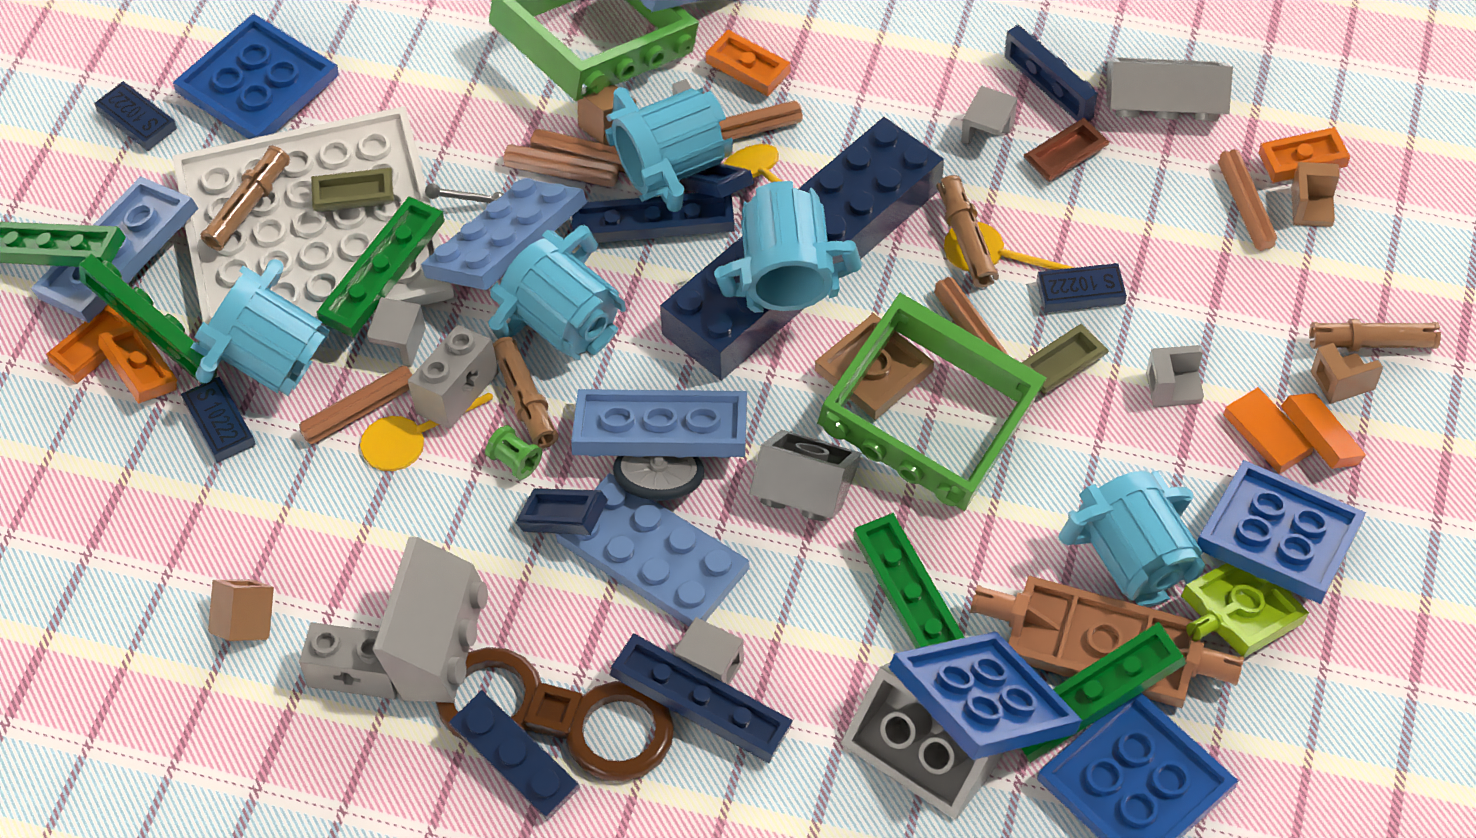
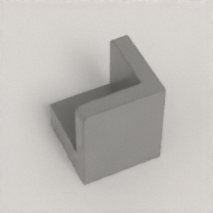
[961,85,1018,145]
[367,297,426,367]
[1146,345,1204,407]
[675,617,744,685]

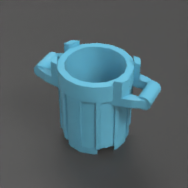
[605,87,733,212]
[714,181,862,313]
[488,225,626,361]
[190,259,330,397]
[1058,471,1205,607]

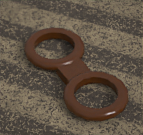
[436,647,674,782]

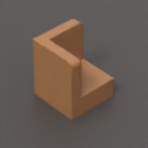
[577,84,636,145]
[1291,162,1340,227]
[1310,343,1383,404]
[208,579,274,641]

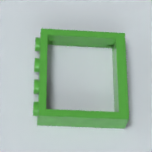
[489,0,699,102]
[817,292,1047,511]

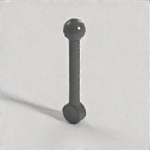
[425,183,504,203]

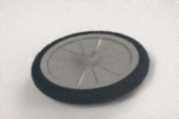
[613,456,704,501]

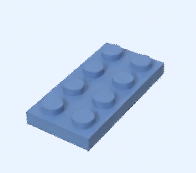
[30,176,199,323]
[421,178,587,290]
[571,389,747,458]
[556,473,749,627]

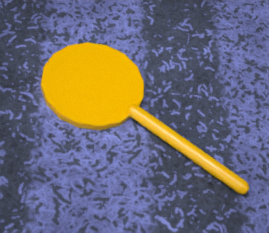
[723,144,782,182]
[943,222,1076,271]
[360,393,493,471]

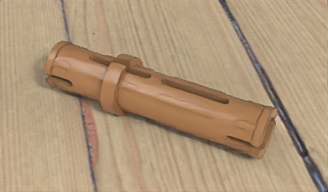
[200,145,290,251]
[936,175,999,288]
[1309,319,1441,352]
[493,337,559,449]

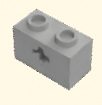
[408,325,499,429]
[299,622,398,700]

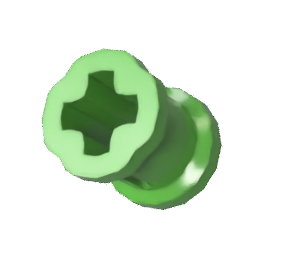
[485,425,543,480]

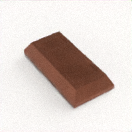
[1024,118,1110,182]

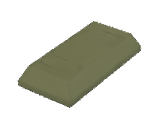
[311,168,394,212]
[1021,323,1109,395]

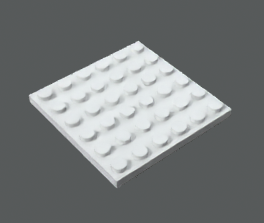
[172,106,454,327]

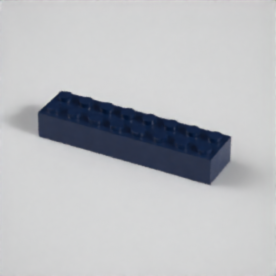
[660,117,944,381]

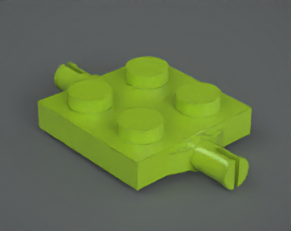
[1181,563,1309,658]

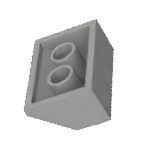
[1106,57,1233,121]
[373,537,488,703]
[840,662,1004,820]

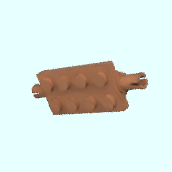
[970,575,1244,709]

